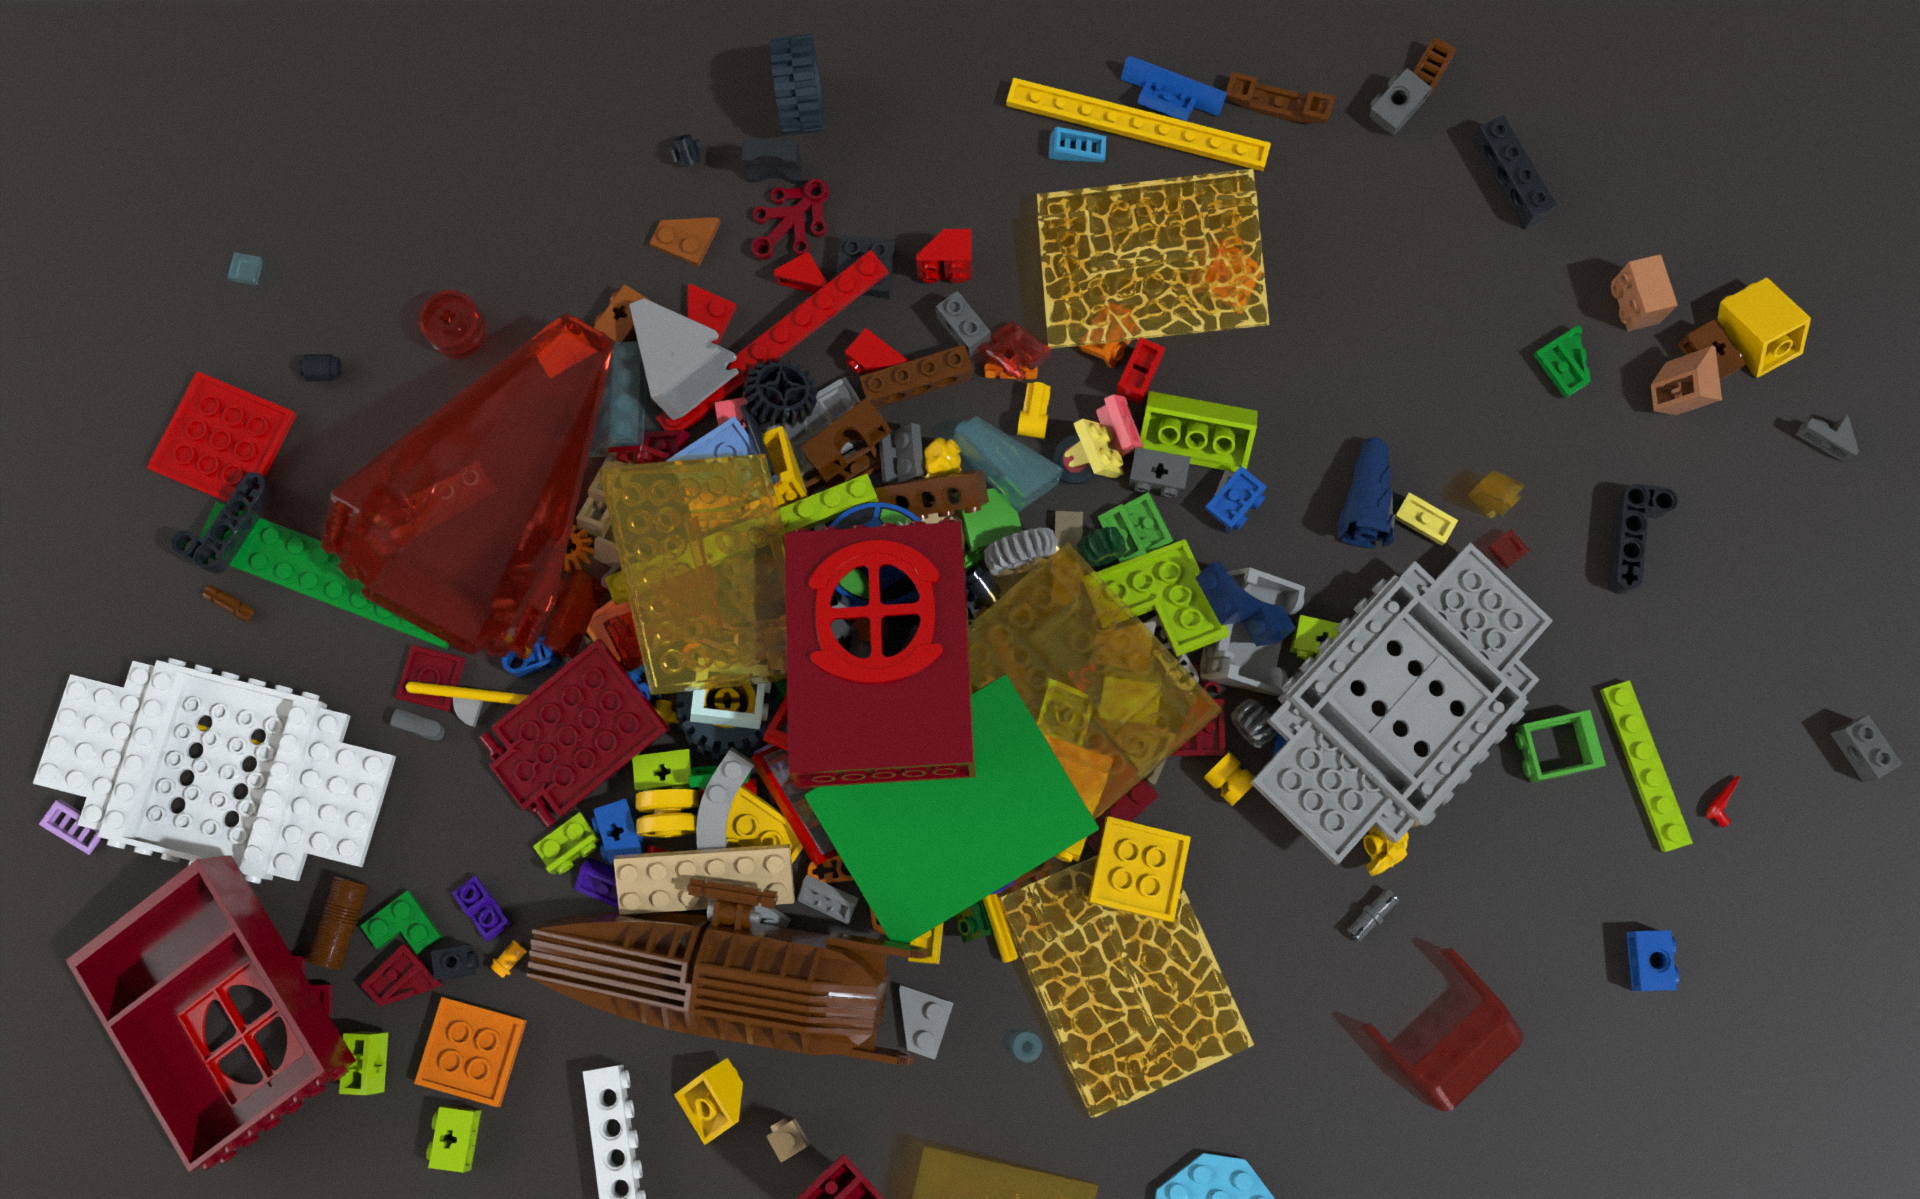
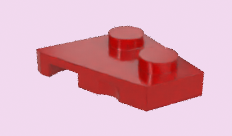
[688,283,737,345]

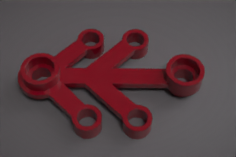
[751,179,830,261]

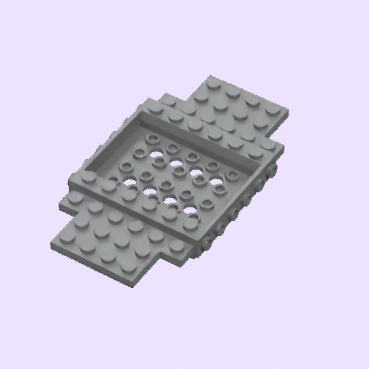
[1250,542,1553,865]

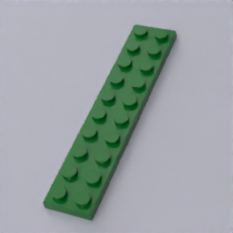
[199,501,469,650]

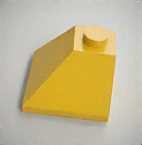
[674,1058,743,1145]

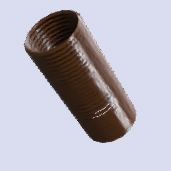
[305,876,370,970]

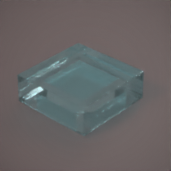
[227,252,263,285]

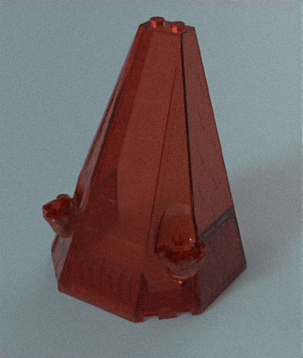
[321,313,615,659]

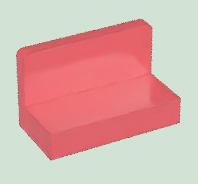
[1096,394,1144,457]

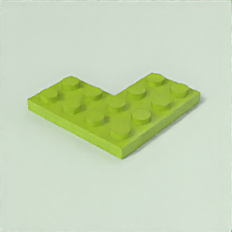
[1081,539,1229,657]

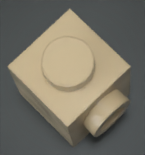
[766,1117,810,1163]

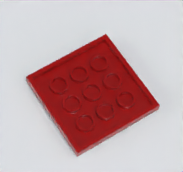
[146,371,297,511]

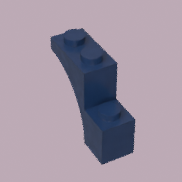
[1195,561,1296,647]

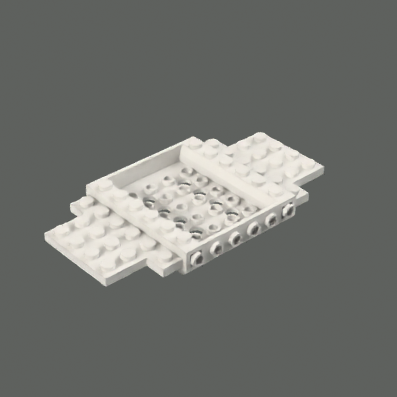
[33,658,396,884]

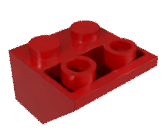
[916,229,972,283]

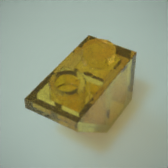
[1467,470,1525,519]

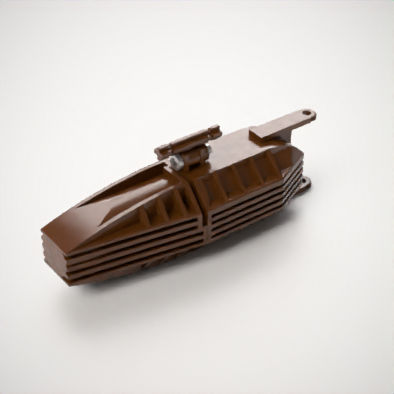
[527,878,928,1065]

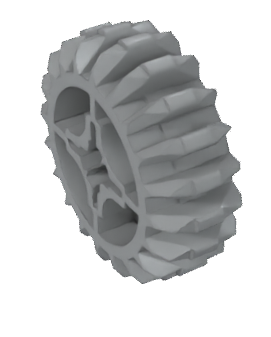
[984,527,1059,577]

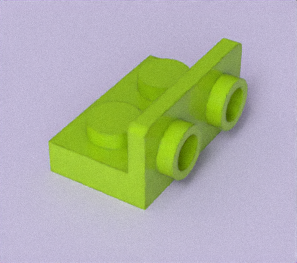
[533,812,601,875]

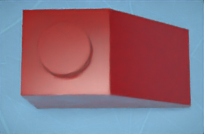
[845,327,908,375]

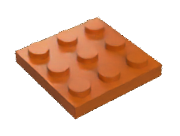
[414,997,527,1107]

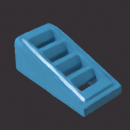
[1049,127,1107,163]

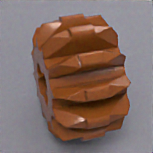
[547,525,595,573]

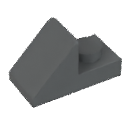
[1795,415,1859,463]

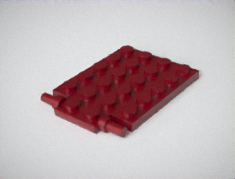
[479,639,670,828]

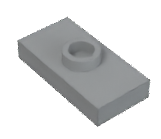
[796,875,859,924]

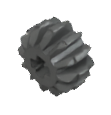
[1230,698,1278,748]

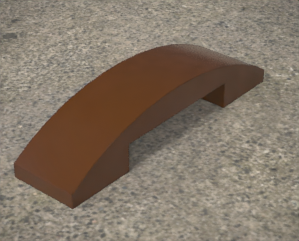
[1226,72,1336,123]

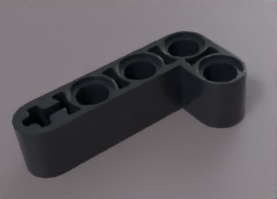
[171,472,275,574]
[1609,484,1678,595]

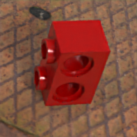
[1116,337,1165,406]

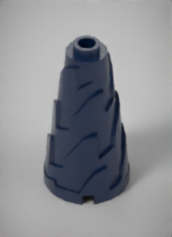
[1337,437,1395,548]

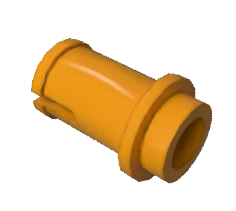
[490,940,528,978]

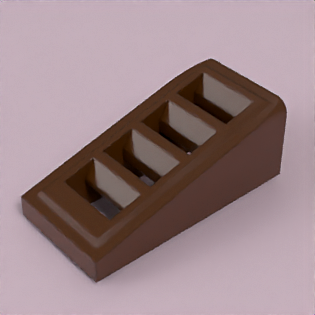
[1413,37,1457,100]

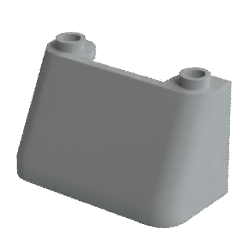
[1200,567,1305,696]

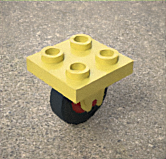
[1053,419,1124,485]

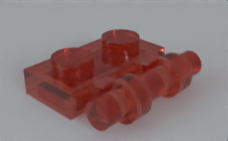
[979,321,1051,381]

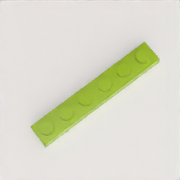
[1600,680,1693,853]

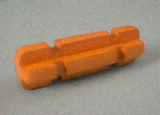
[984,362,1038,379]

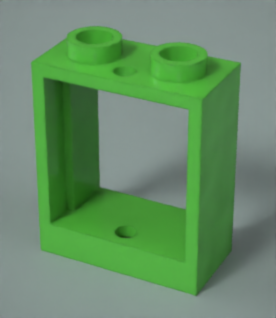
[1515,710,1606,783]

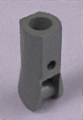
[390,709,445,741]

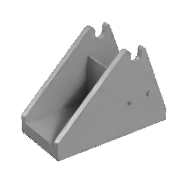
[629,298,739,420]

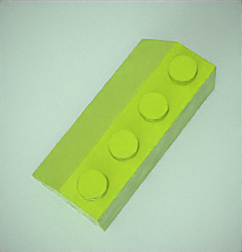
[1140,391,1258,472]

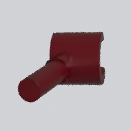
[1192,661,1220,698]

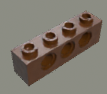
[859,344,973,409]
[873,469,989,520]

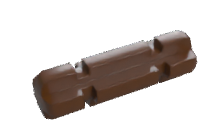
[202,584,255,622]

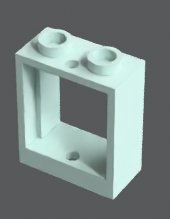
[690,658,772,729]

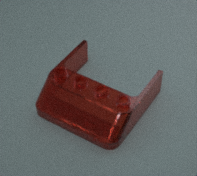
[1361,948,1523,1112]

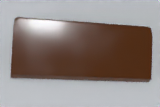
[803,442,881,497]

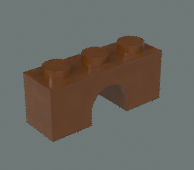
[800,398,891,482]

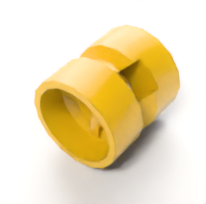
[1203,752,1255,806]

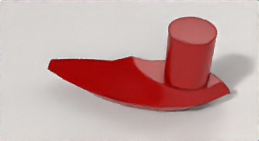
[1706,776,1740,828]

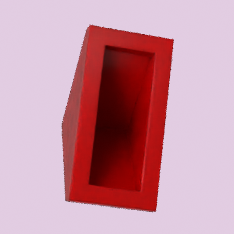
[773,251,827,294]

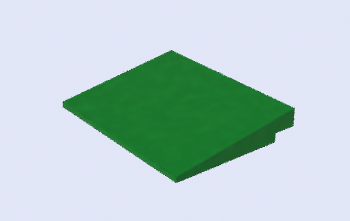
[804,673,1099,944]

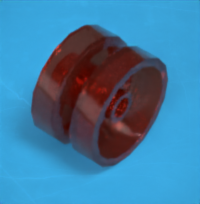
[418,290,488,359]

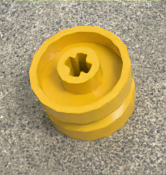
[635,789,699,838]

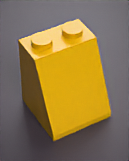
[1717,277,1811,378]

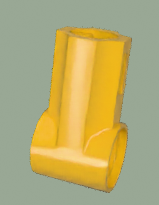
[1017,382,1051,439]

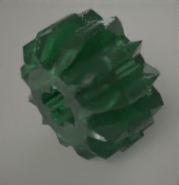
[1077,527,1127,568]

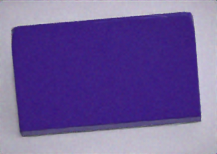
[574,858,619,908]

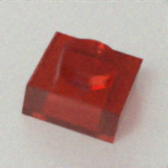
[1488,529,1530,569]

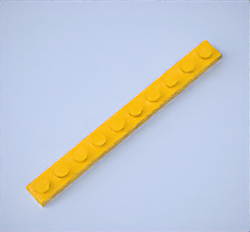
[1006,78,1271,171]

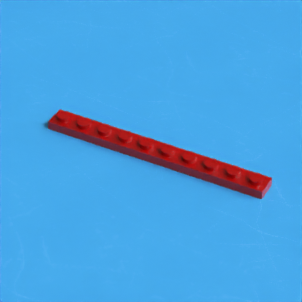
[656,250,889,431]

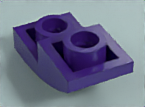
[452,875,512,942]

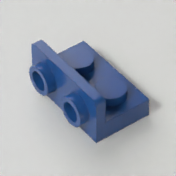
[1205,466,1267,534]

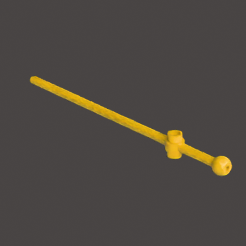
[406,682,679,731]

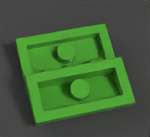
[955,486,1022,552]
[1098,492,1175,563]

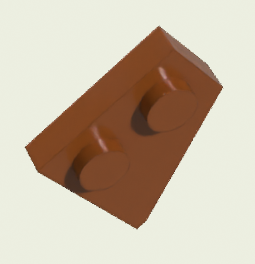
[649,217,721,267]

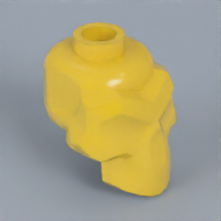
[923,437,961,496]
[1363,825,1409,876]

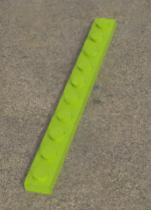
[605,473,879,606]

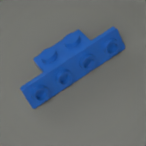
[1121,56,1227,121]

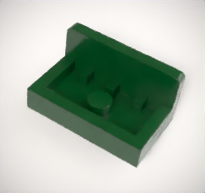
[954,900,994,943]

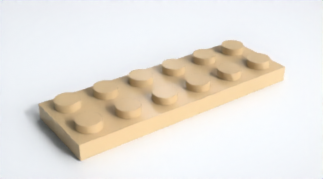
[614,844,795,915]

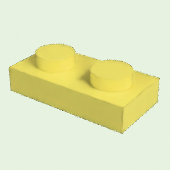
[1395,493,1458,546]

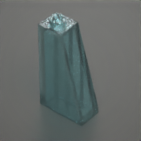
[953,416,1063,513]

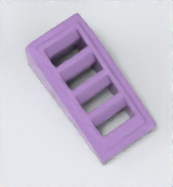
[39,799,102,855]

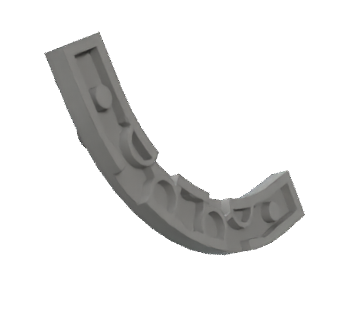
[696,747,791,928]

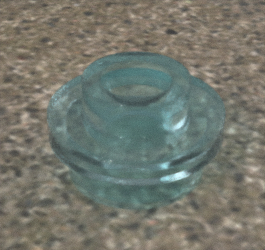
[1013,1032,1042,1062]

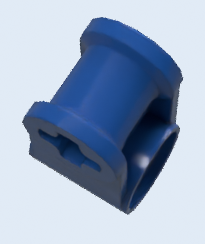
[502,636,561,678]

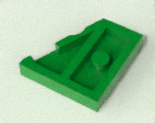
[1533,325,1591,399]

